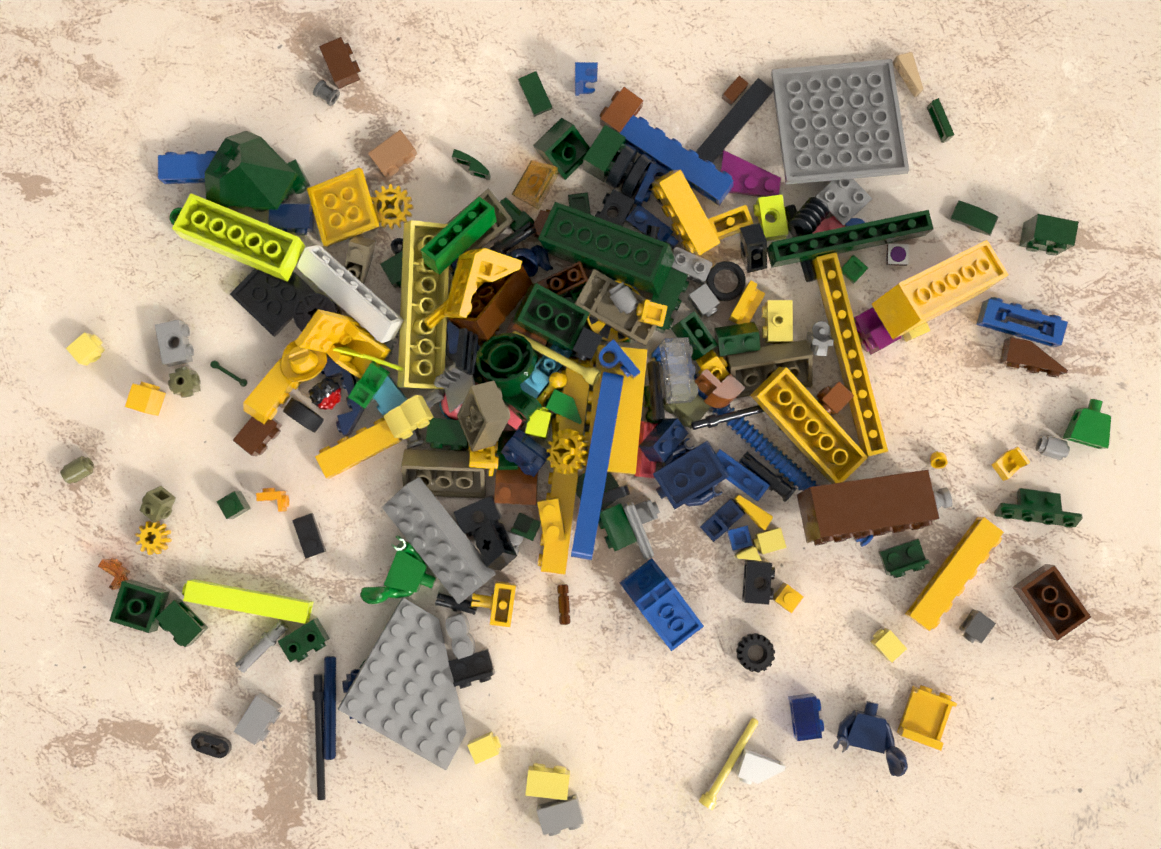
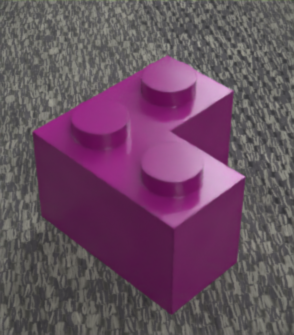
[854,307,902,355]

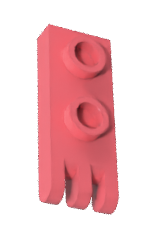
[634,421,658,478]

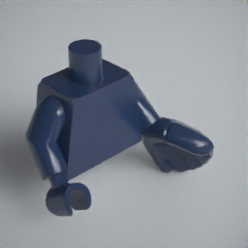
[833,701,908,777]

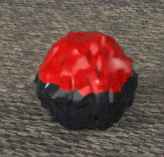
[308,377,342,410]

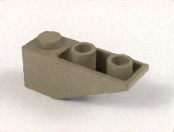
[344,235,376,284]

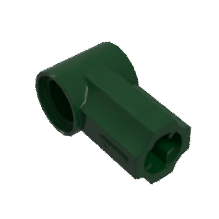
[500,197,535,232]

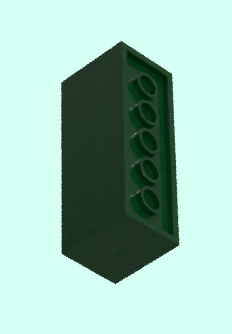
[538,202,675,296]

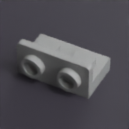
[671,247,713,285]

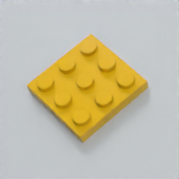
[307,168,379,247]

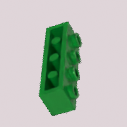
[421,196,497,275]

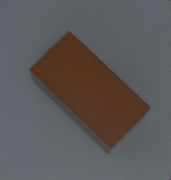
[722,76,749,106]

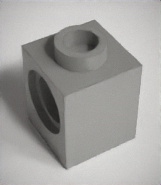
[688,283,719,317]

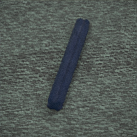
[324,656,336,760]

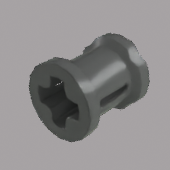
[313,80,340,107]
[406,428,425,449]

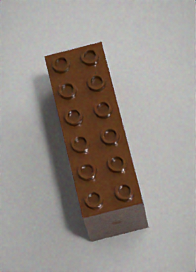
[797,470,940,546]

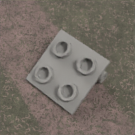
[815,179,872,226]
[434,361,475,412]

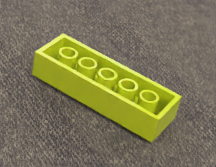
[172,193,305,282]

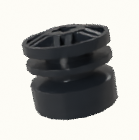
[293,293,342,332]

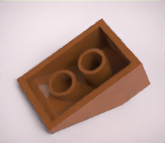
[494,466,538,505]

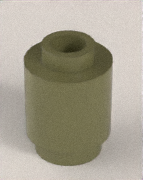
[60,456,94,484]

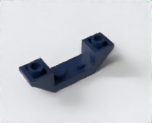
[321,358,364,436]

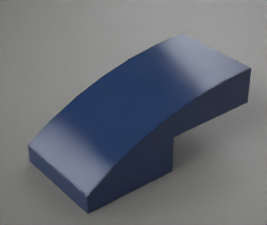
[700,498,745,542]

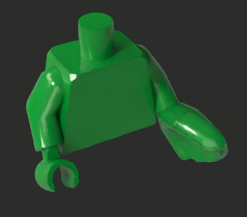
[360,536,436,604]

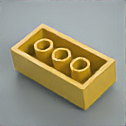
[651,170,721,256]

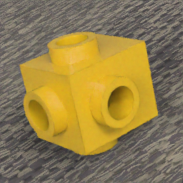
[695,349,729,382]

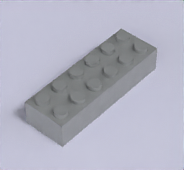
[382,477,496,604]

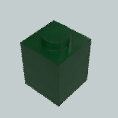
[216,491,251,519]

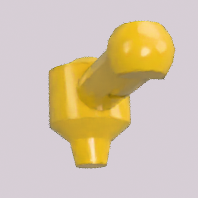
[536,372,567,406]

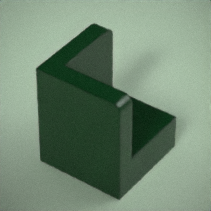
[510,513,541,541]

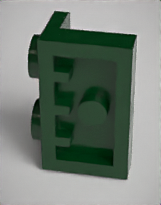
[878,539,930,578]

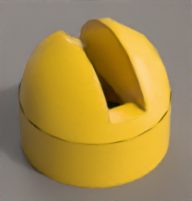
[930,451,948,469]

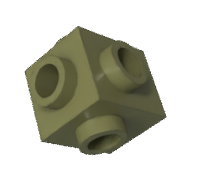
[168,367,201,398]
[139,486,176,523]

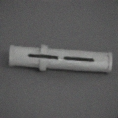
[235,620,289,673]

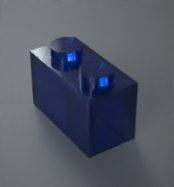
[788,693,824,741]

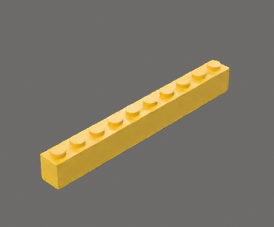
[812,252,888,457]
[538,367,589,575]

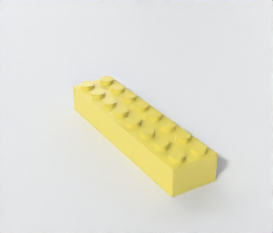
[397,220,449,389]

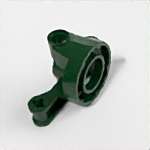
[473,333,542,423]

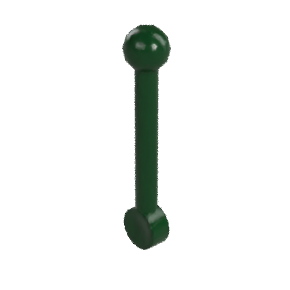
[210,361,248,387]

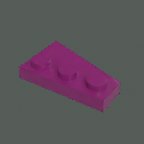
[720,150,781,197]

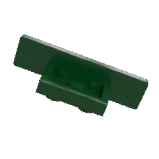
[994,488,1083,528]

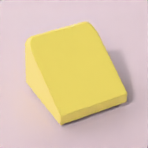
[734,546,761,561]

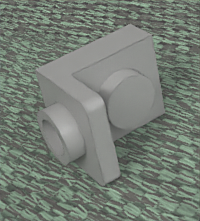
[635,499,660,524]

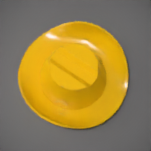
[281,339,327,382]

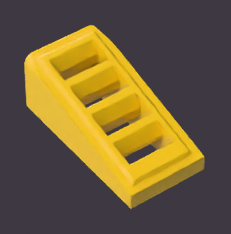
[734,495,773,531]

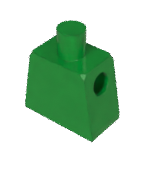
[1062,399,1111,449]

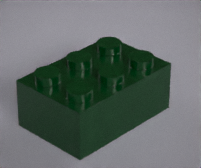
[512,283,590,351]

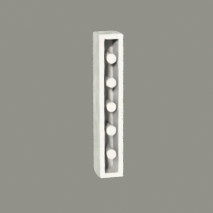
[297,245,404,343]

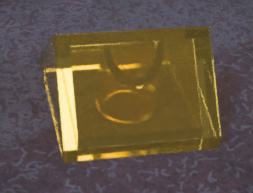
[511,160,558,210]

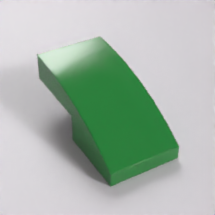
[348,361,390,409]

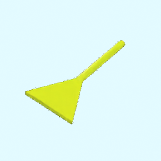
[333,346,403,371]

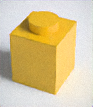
[773,582,804,613]

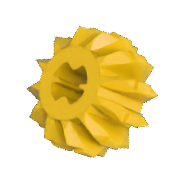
[135,521,172,555]

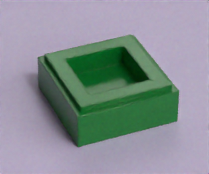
[841,254,868,284]

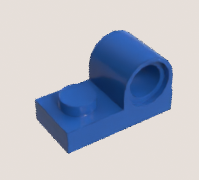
[634,162,668,206]
[599,339,640,379]

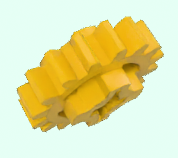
[371,184,414,230]
[546,429,589,475]

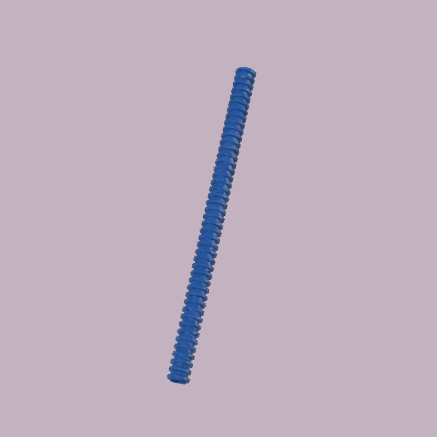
[650,343,873,547]

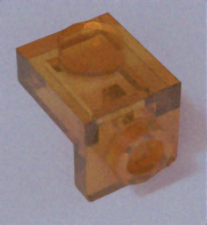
[98,558,130,590]

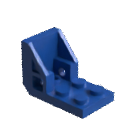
[620,558,704,651]

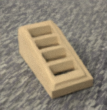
[893,52,923,97]

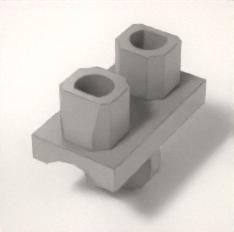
[807,321,834,356]

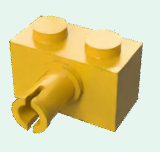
[471,581,516,627]

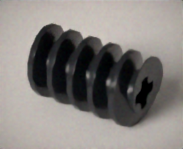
[788,197,829,237]

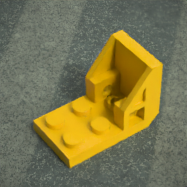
[443,248,522,318]
[295,309,391,379]

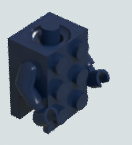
[653,438,729,510]

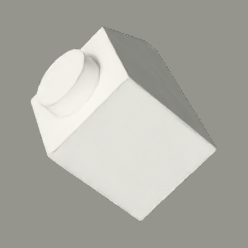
[736,749,786,784]

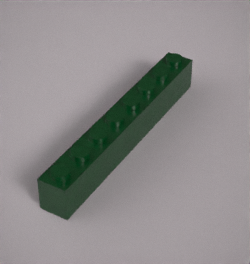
[767,210,934,268]

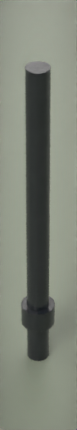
[691,405,765,430]
[312,674,326,800]

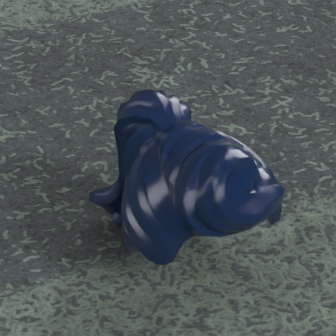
[505,245,553,277]

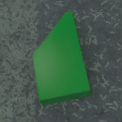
[546,389,582,424]

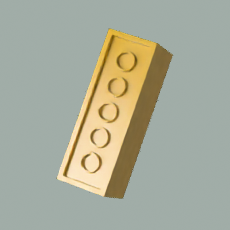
[872,240,1009,339]
[582,345,647,475]

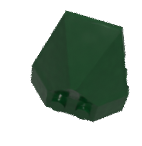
[205,131,298,210]

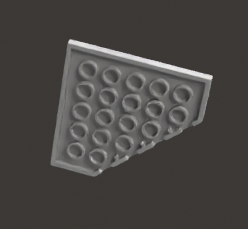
[338,598,467,770]

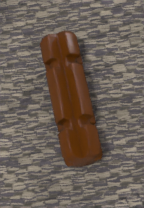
[557,584,571,625]

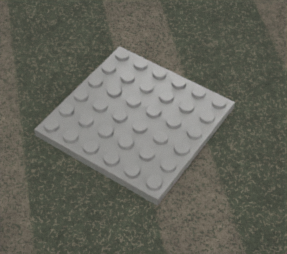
[771,59,909,185]

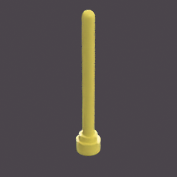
[512,331,601,386]
[699,718,758,810]

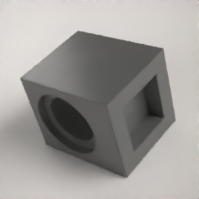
[959,609,996,644]

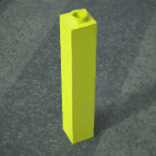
[182,579,314,624]

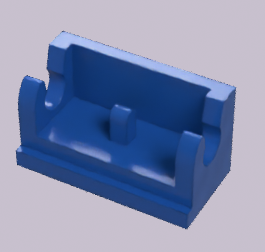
[575,62,598,96]

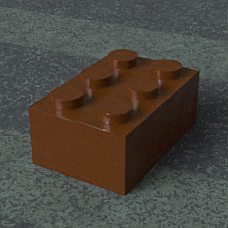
[1012,564,1091,641]

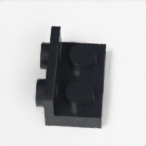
[448,649,495,689]

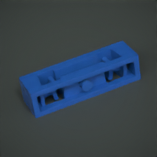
[976,297,1068,348]

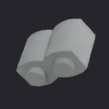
[446,613,475,659]

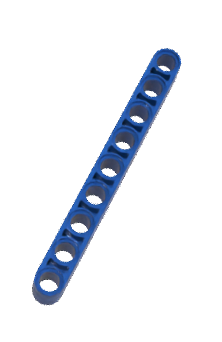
[571,372,624,560]

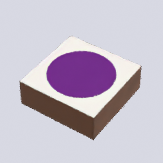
[886,244,909,266]

